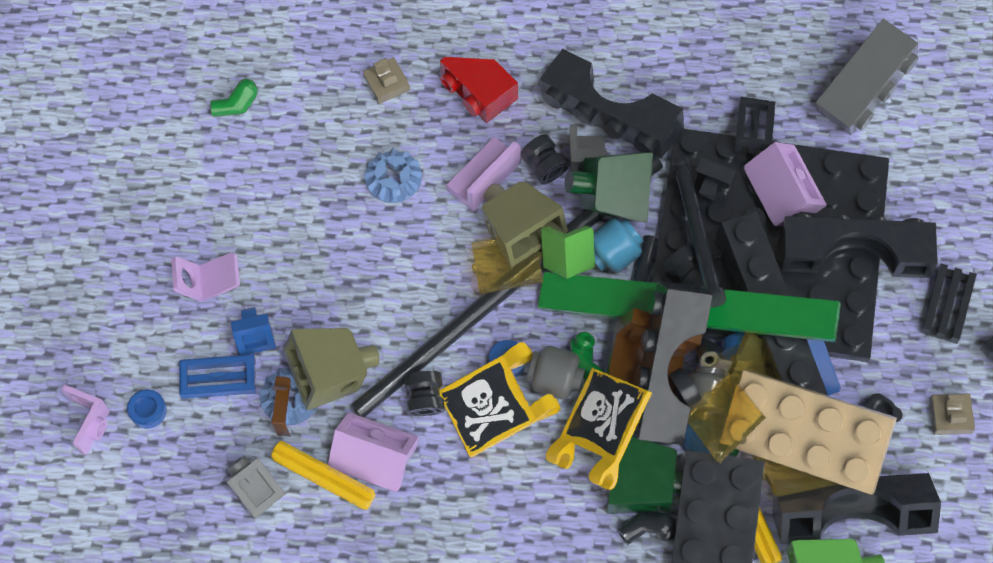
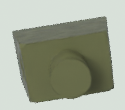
[481,182,568,267]
[283,328,379,410]

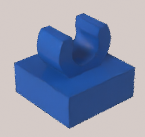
[231,307,276,355]

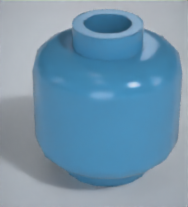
[594,218,644,273]

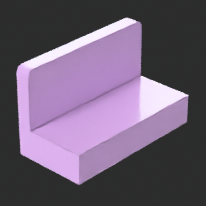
[446,137,521,212]
[744,142,827,226]
[328,412,419,492]

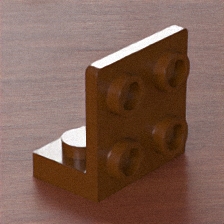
[606,308,702,396]

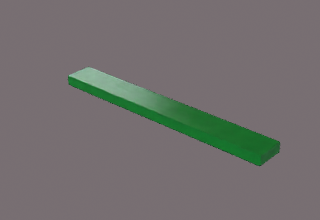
[538,272,841,342]

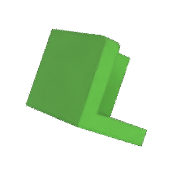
[541,226,595,279]

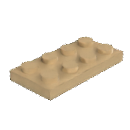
[722,370,897,495]

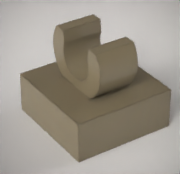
[363,57,410,104]
[929,393,975,435]

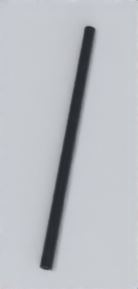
[351,155,663,418]

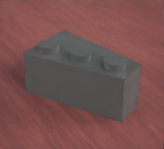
[816,18,919,135]

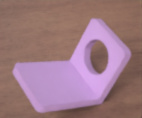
[171,253,240,301]
[61,385,110,455]

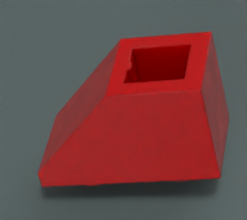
[440,57,518,124]

